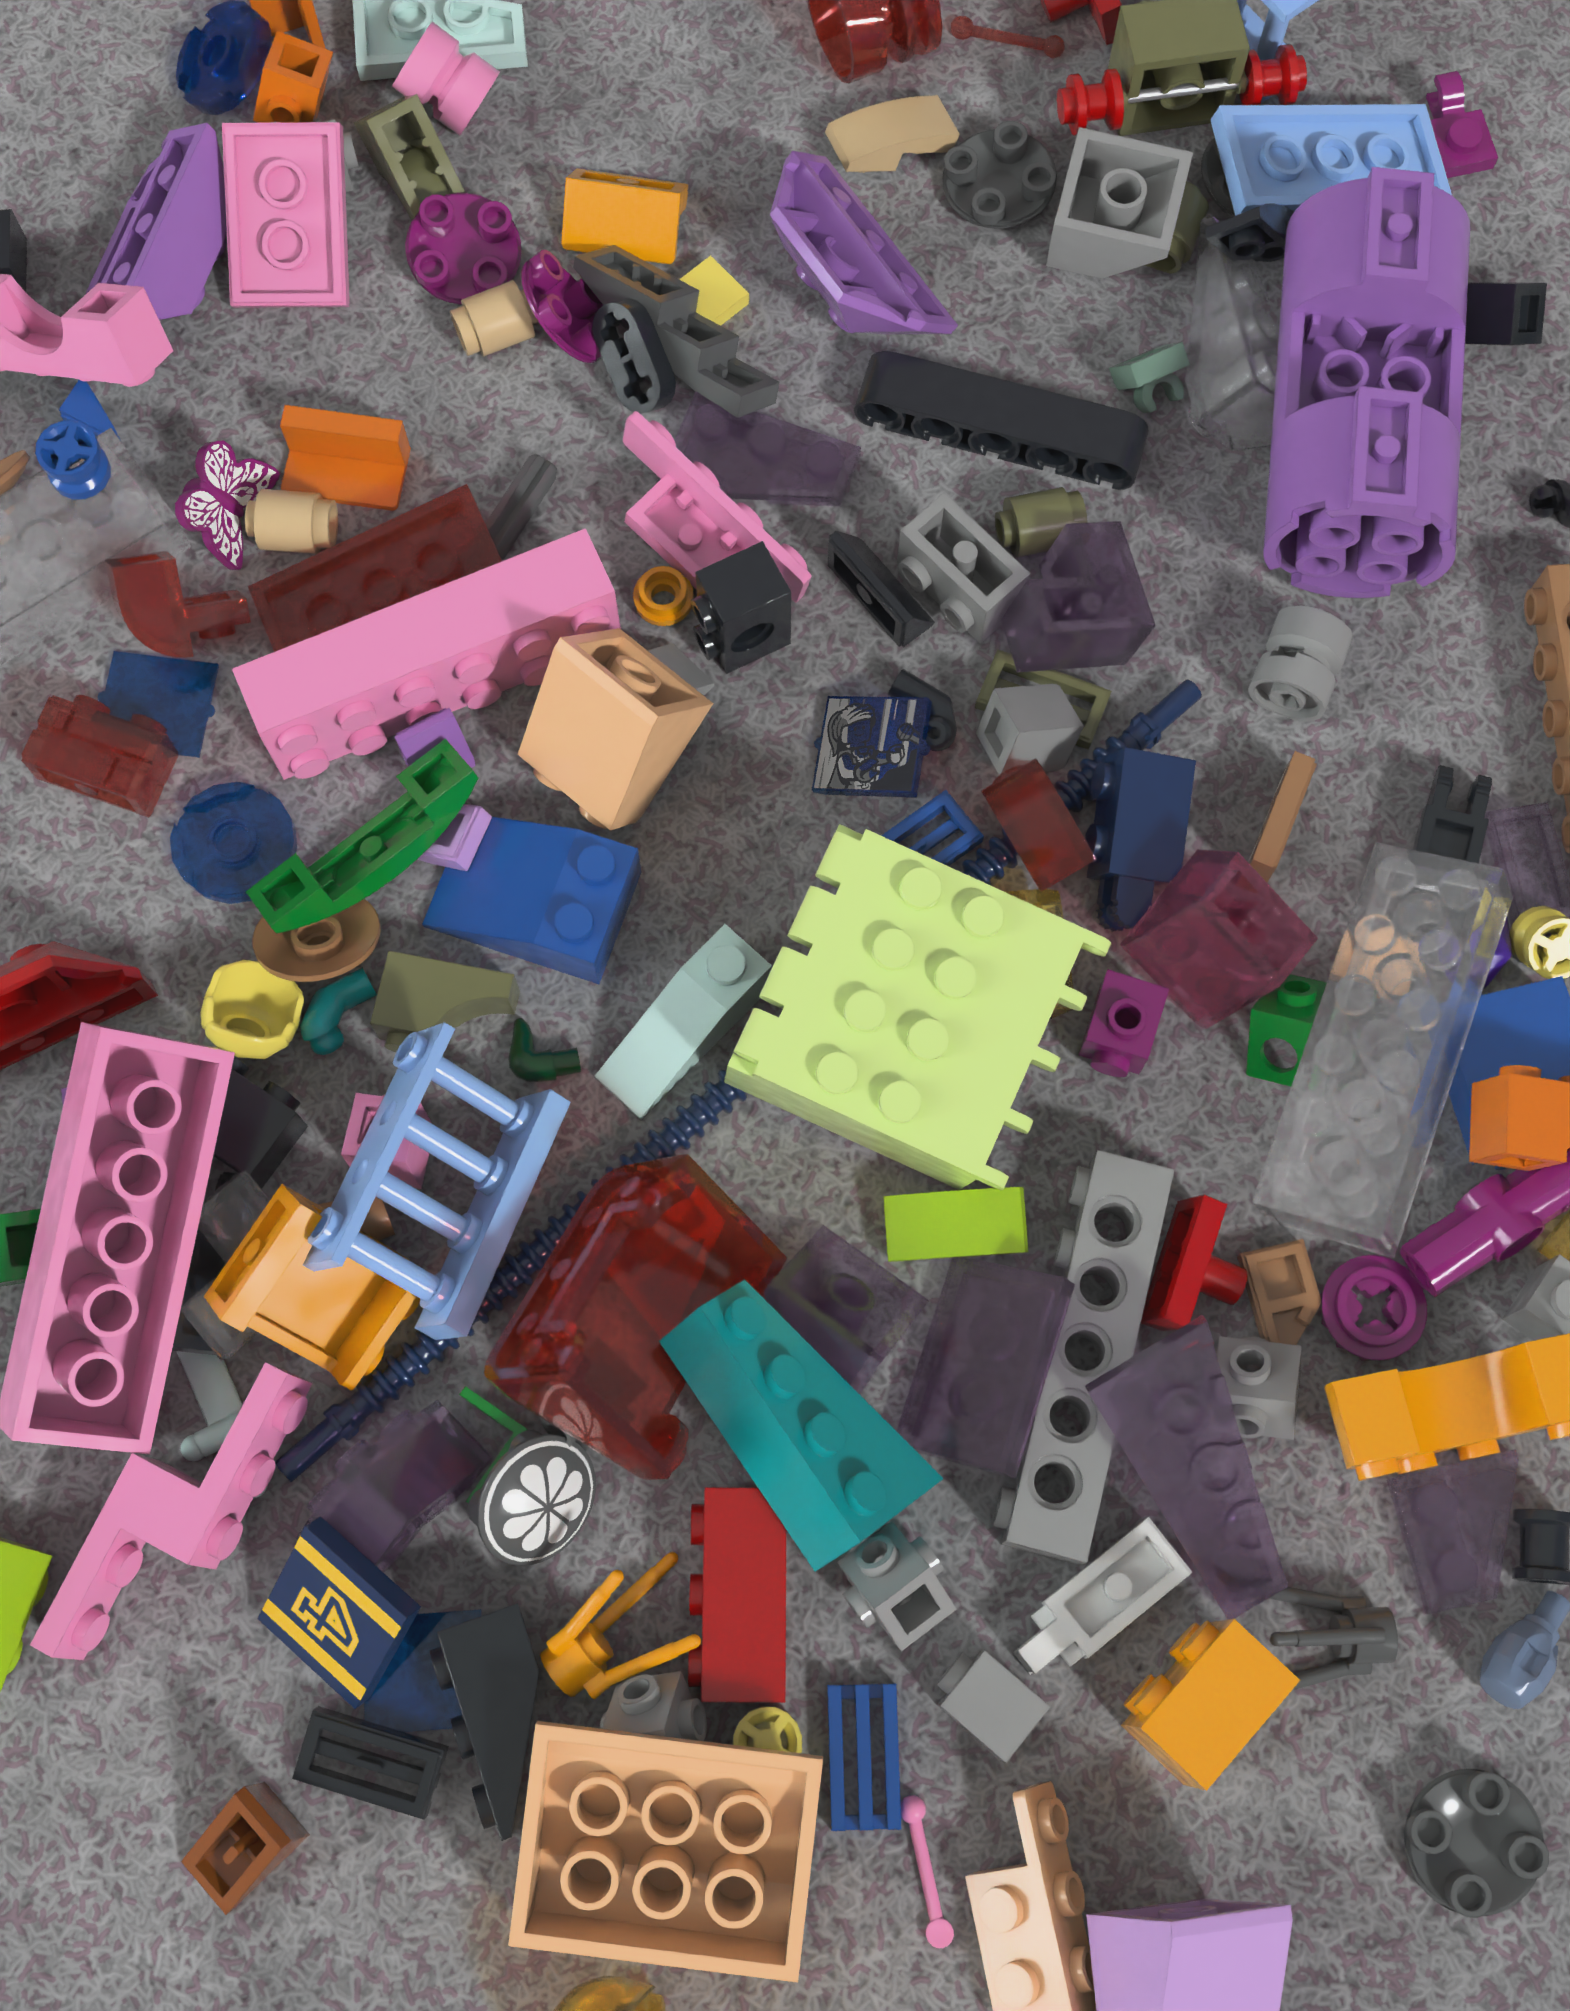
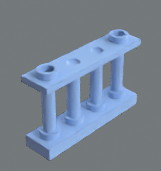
[303,1022,571,1340]

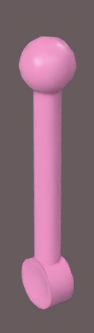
[901,1795,954,1948]

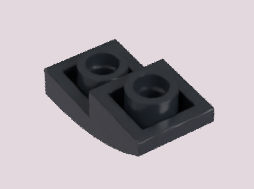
[1205,203,1294,262]

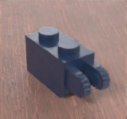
[1083,747,1196,932]

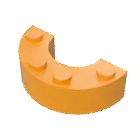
[1324,1333,1570,1481]

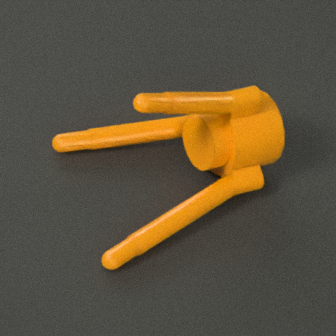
[540,1552,701,1700]

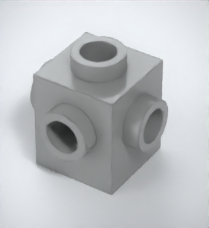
[1200,1336,1302,1440]
[837,1521,957,1652]
[600,1671,707,1741]

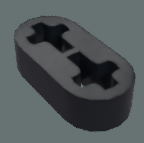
[592,299,676,414]

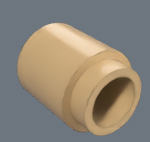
[450,280,539,357]
[245,489,338,554]

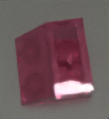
[1120,849,1318,1029]

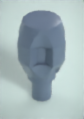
[1479,1591,1570,1709]

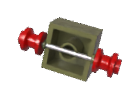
[1057,0,1307,136]

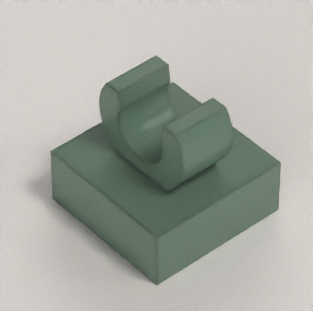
[1109,342,1190,413]

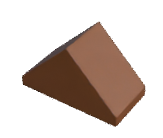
[181,1782,310,1915]

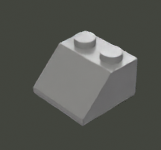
[1046,127,1193,279]

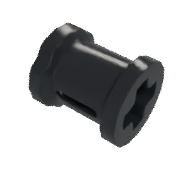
[1512,1509,1570,1585]

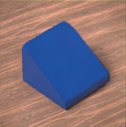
[59,380,128,463]

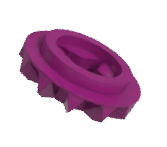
[1320,1255,1427,1361]

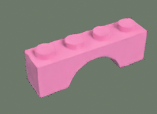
[0,274,173,387]

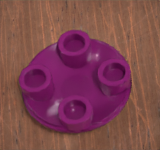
[405,193,522,305]
[521,250,603,363]

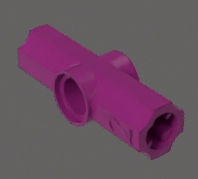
[1400,1148,1570,1297]

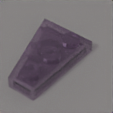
[655,392,861,506]

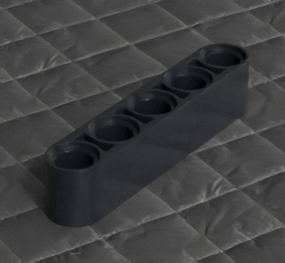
[854,351,1149,490]

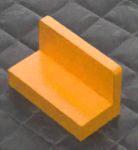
[561,168,689,264]

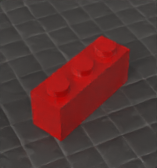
[688,1487,787,1703]

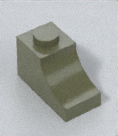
[354,94,465,220]
[370,951,520,1052]

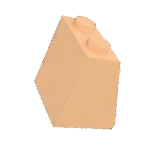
[517,628,714,831]

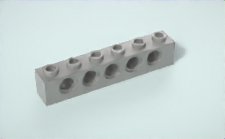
[993,1150,1174,1566]

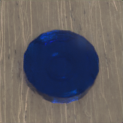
[176,0,272,115]
[170,782,297,904]

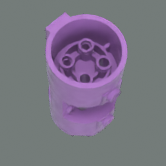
[1263,167,1470,598]

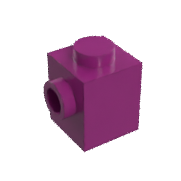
[1078,969,1169,1077]

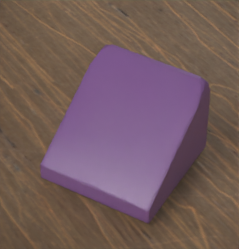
[394,708,475,768]

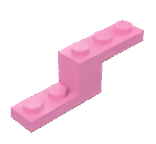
[30,1362,312,1660]

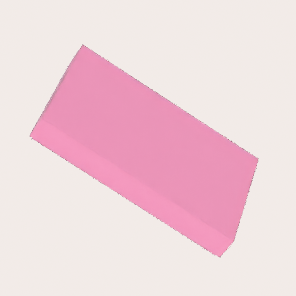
[222,122,350,308]

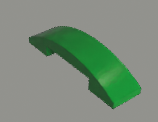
[245,738,479,934]

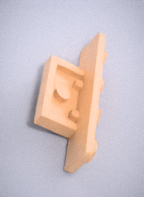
[965,1781,1096,2011]

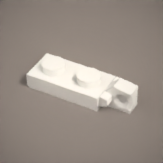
[1013,1517,1192,1675]

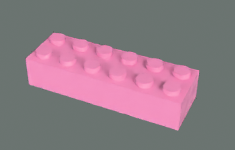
[232,528,621,780]
[0,1022,235,1454]

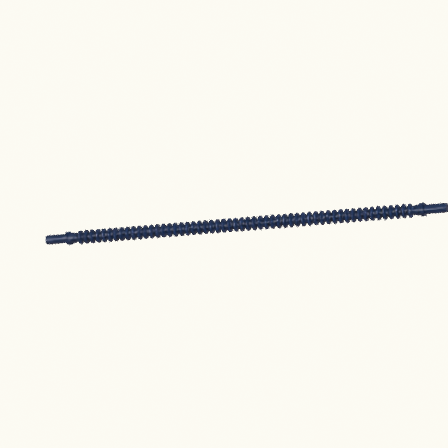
[275,679,1202,1482]

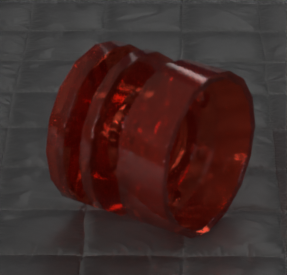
[807,0,942,84]

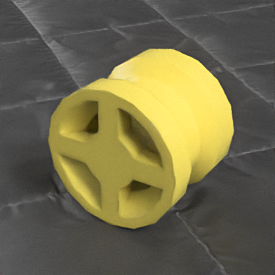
[1510,906,1570,979]
[733,1706,802,1753]

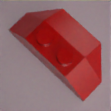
[0,941,158,1070]

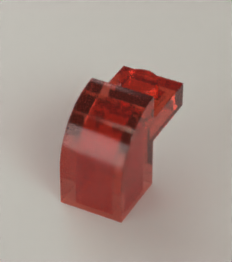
[105,550,251,658]
[981,758,1096,892]

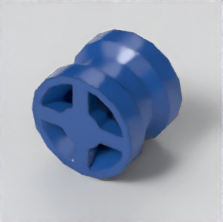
[35,420,111,500]

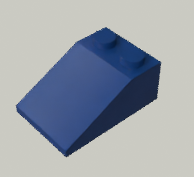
[422,817,642,984]

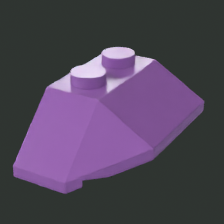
[86,123,227,320]
[770,151,958,334]

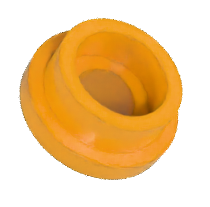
[633,566,694,626]

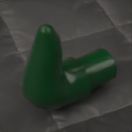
[508,1018,581,1082]

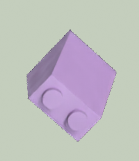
[1086,1899,1293,2011]

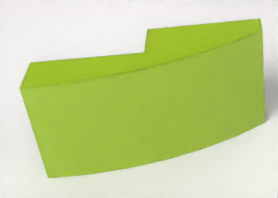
[883,1187,1029,1262]

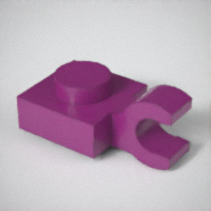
[1426,71,1498,178]

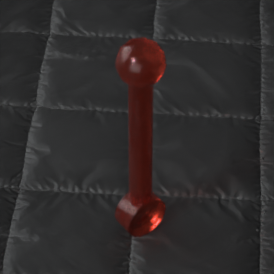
[951,16,1065,58]

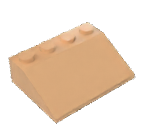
[508,1721,823,1983]

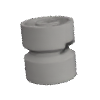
[1248,605,1353,722]

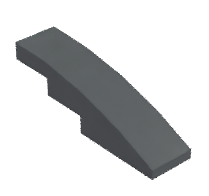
[573,245,780,418]

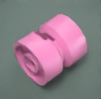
[392,21,500,136]

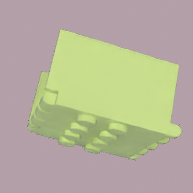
[724,824,1111,1190]

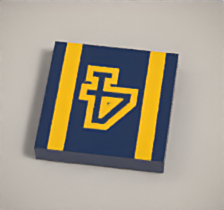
[257,1516,421,1709]

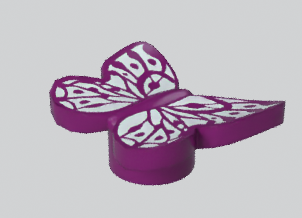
[175,440,280,570]

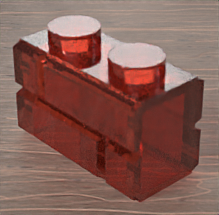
[21,695,179,818]

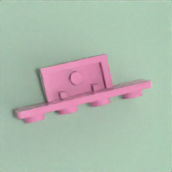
[623,411,812,603]

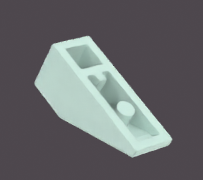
[595,924,772,1120]

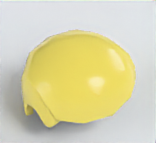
[200,960,304,1059]

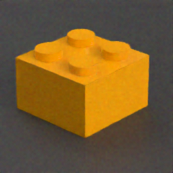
[1121,1619,1300,1791]

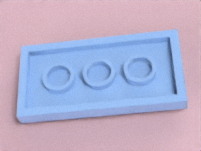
[1210,104,1452,216]

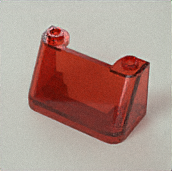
[484,1154,787,1480]

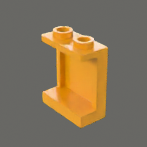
[203,1184,420,1390]

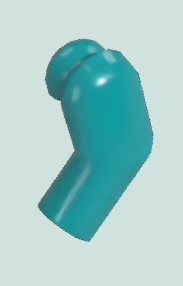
[300,967,377,1055]

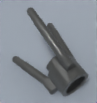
[1224,1576,1398,1690]

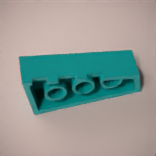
[659,1280,944,1572]

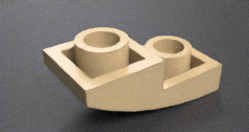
[825,95,960,173]

